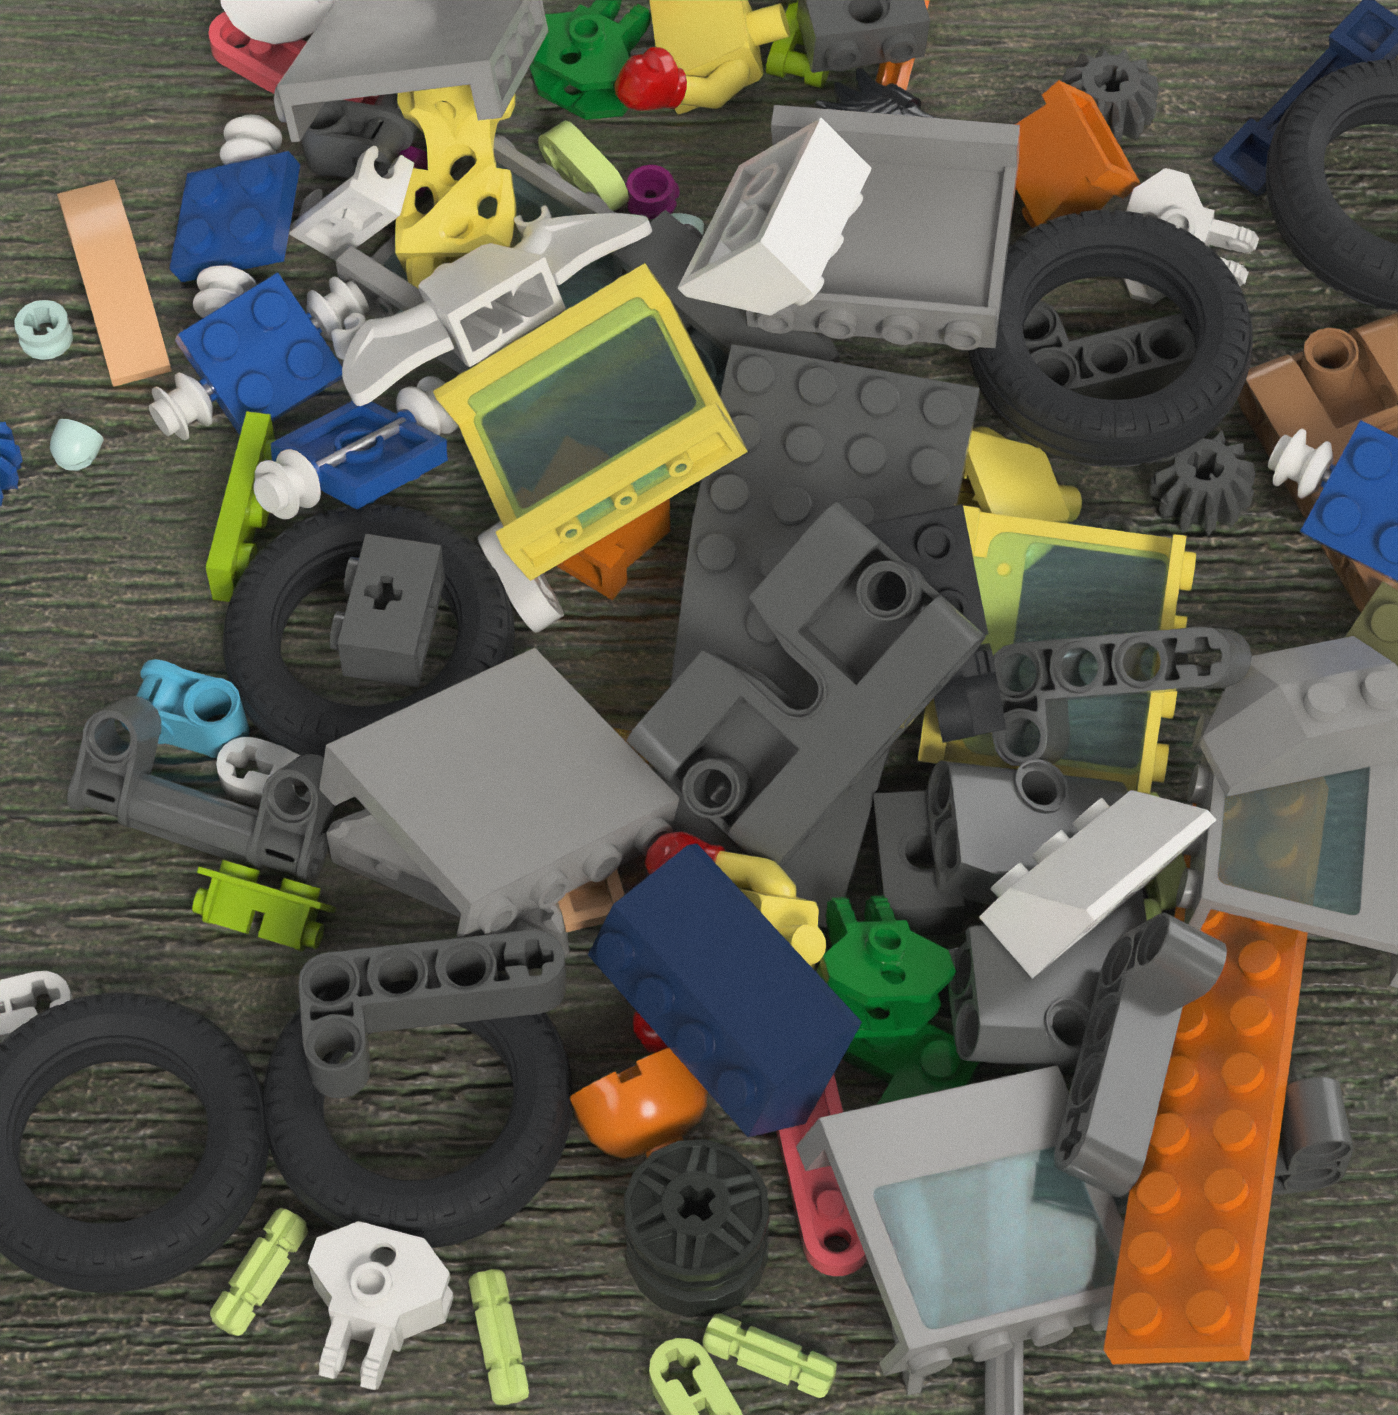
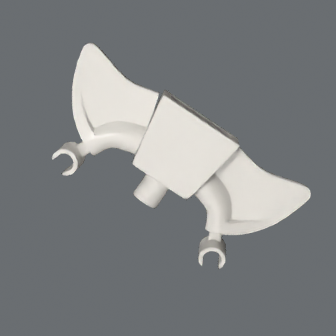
[331,205,652,406]

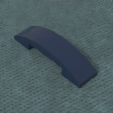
[1212,0,1398,197]

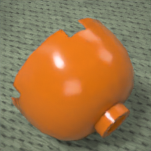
[569,1048,708,1159]

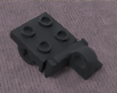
[863,504,1007,743]

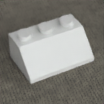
[678,118,872,316]
[979,790,1216,979]

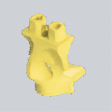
[395,85,518,289]

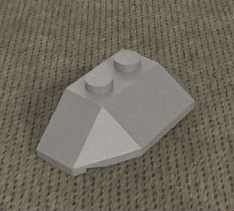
[1199,636,1398,797]
[326,809,569,959]

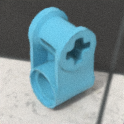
[120,659,250,758]

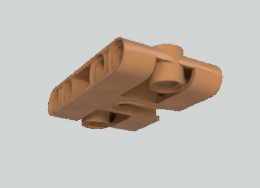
[1237,312,1398,613]

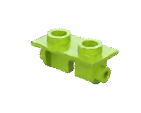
[192,860,336,952]

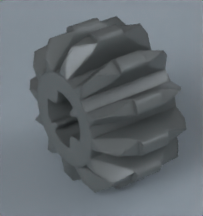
[1061,46,1159,143]
[1149,430,1256,536]

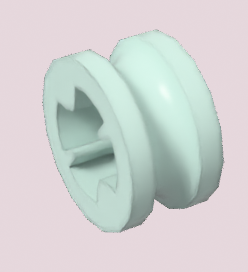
[14,300,73,360]

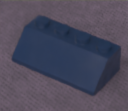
[588,844,862,1137]

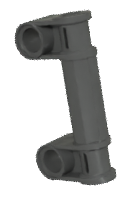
[301,93,419,178]
[67,695,335,886]

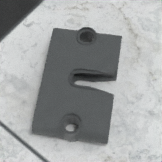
[627,502,986,868]
[927,759,1147,1076]

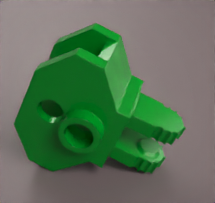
[528,0,651,120]
[816,896,956,1038]

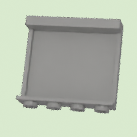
[274,0,548,142]
[746,105,1020,350]
[319,648,680,938]

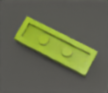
[206,411,277,602]

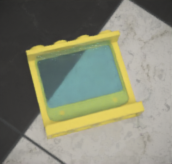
[433,263,748,581]
[918,504,1196,794]

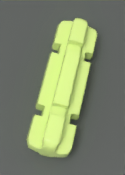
[210,1208,308,1336]
[469,1269,529,1405]
[703,1313,837,1398]

